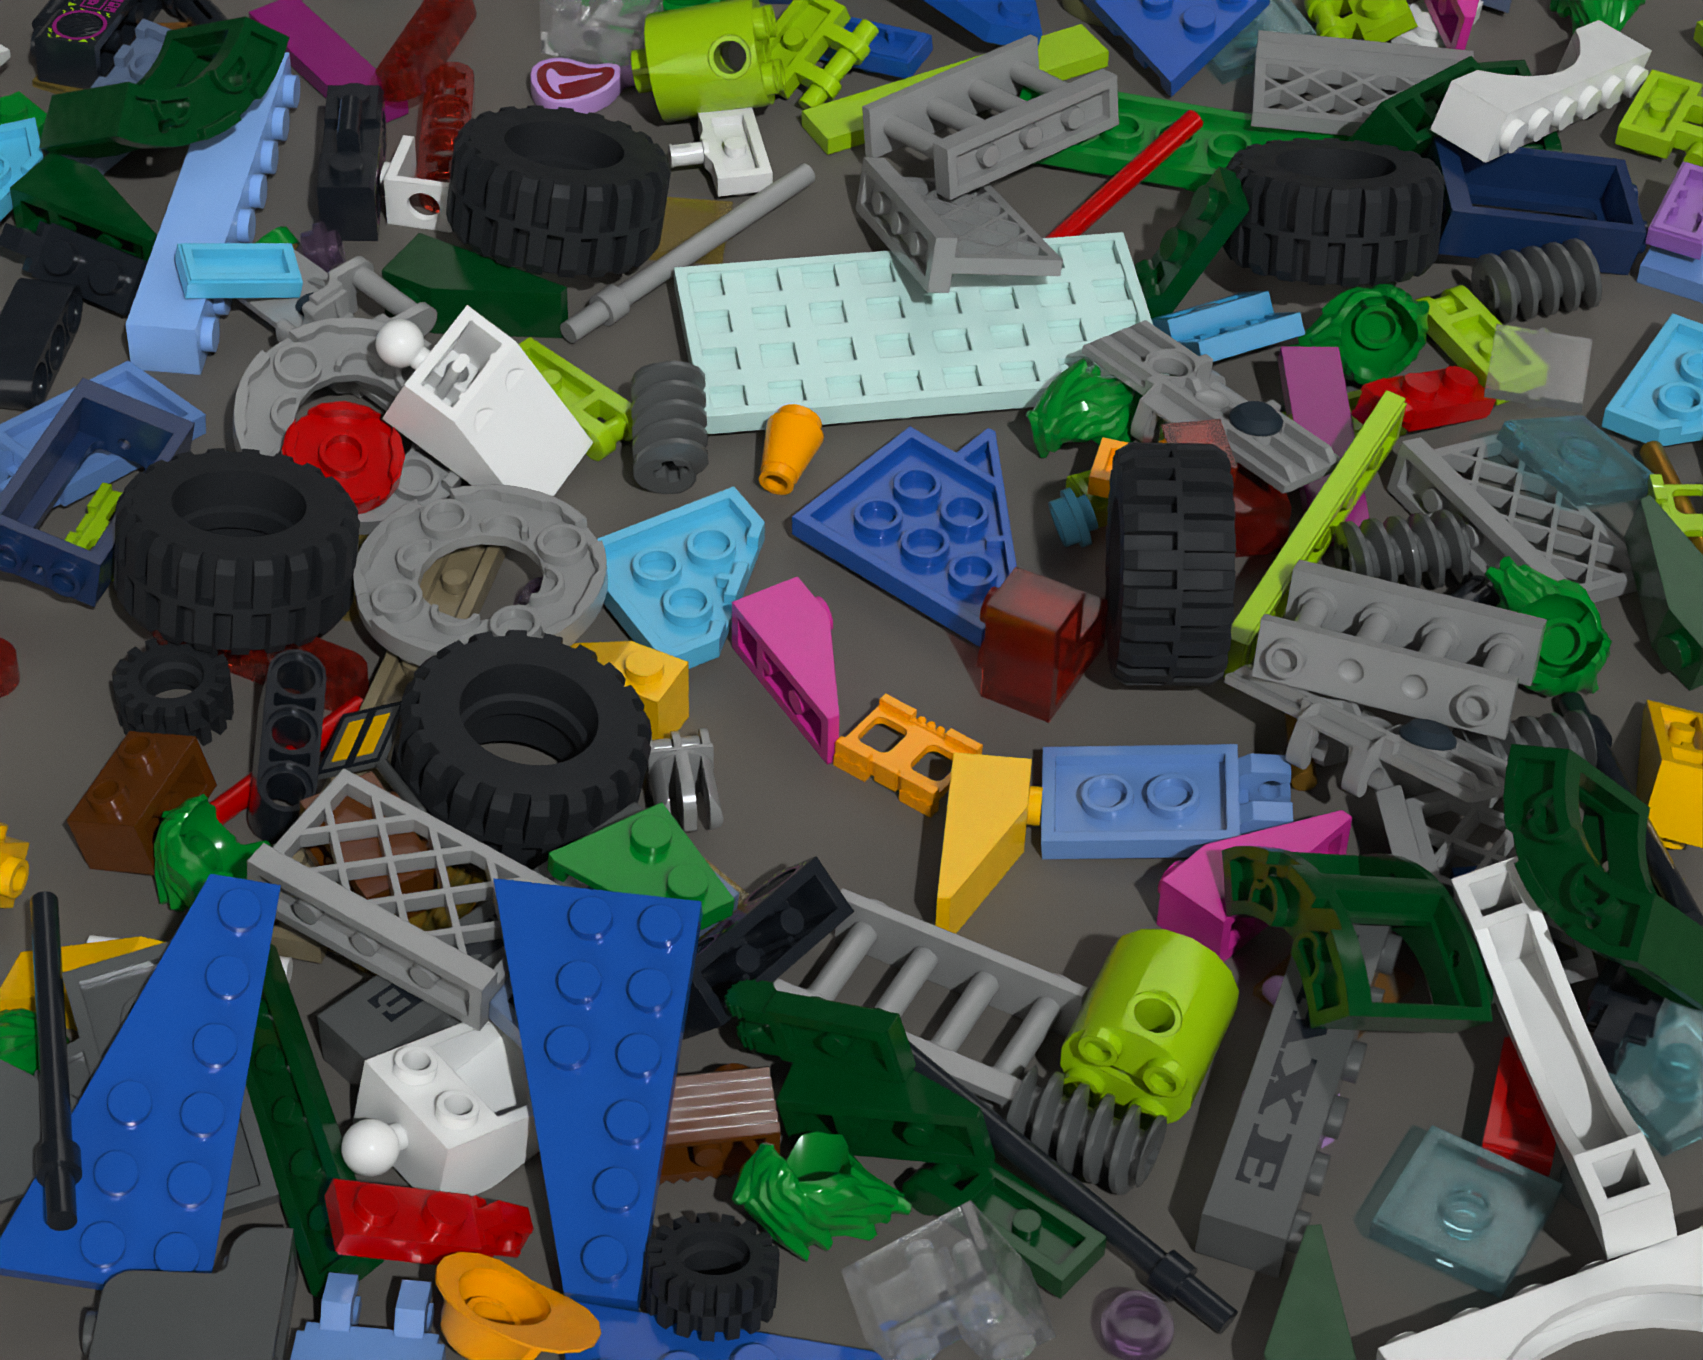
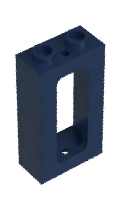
[1426,137,1649,275]
[0,377,195,607]

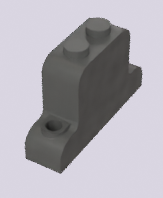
[83,1227,299,1360]

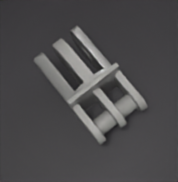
[646,727,724,833]

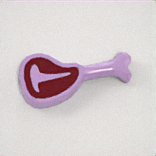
[530,57,635,114]

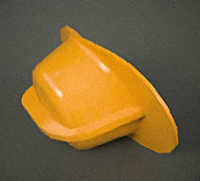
[435,1252,601,1360]

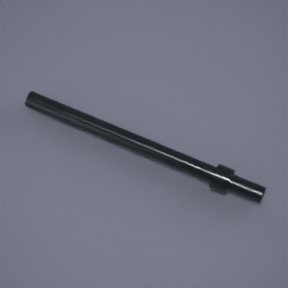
[1559,692,1703,926]
[30,891,82,1231]
[908,1040,1238,1334]

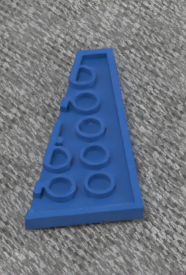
[493,878,703,1311]

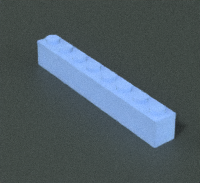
[125,52,300,375]

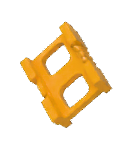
[833,693,983,818]

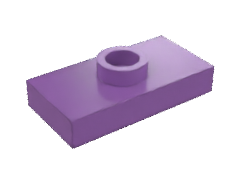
[1645,162,1703,260]

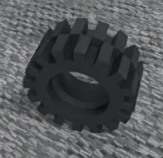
[113,638,234,746]
[644,1213,780,1342]

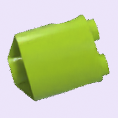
[631,0,786,122]
[1060,929,1239,1130]

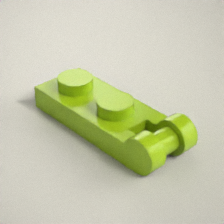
[1415,285,1548,406]
[519,337,633,461]

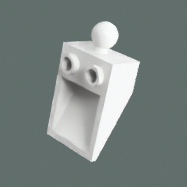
[375,305,593,496]
[341,1019,540,1197]

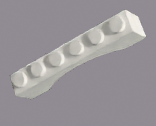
[1430,20,1652,163]
[1451,856,1678,1260]
[1376,1225,1703,1360]

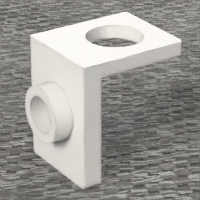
[380,135,452,232]

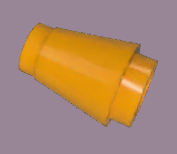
[759,404,824,495]

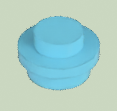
[1048,487,1098,548]

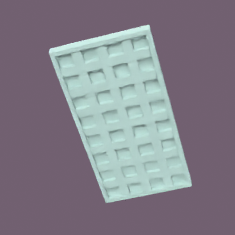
[674,232,1170,434]

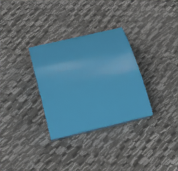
[1151,291,1305,362]

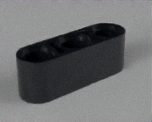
[0,278,83,410]
[248,649,327,844]

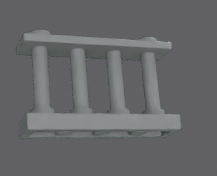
[862,34,1119,200]
[1252,559,1547,740]
[774,888,1088,1120]

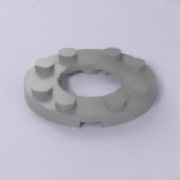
[233,317,464,535]
[353,484,608,666]

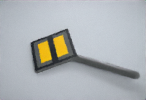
[318,701,426,812]

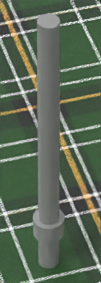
[560,163,815,343]

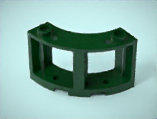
[39,16,290,158]
[1503,744,1703,1013]
[1222,846,1493,1033]

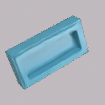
[175,243,303,298]

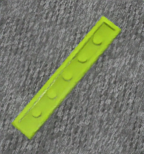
[802,24,1109,155]
[1223,390,1407,677]

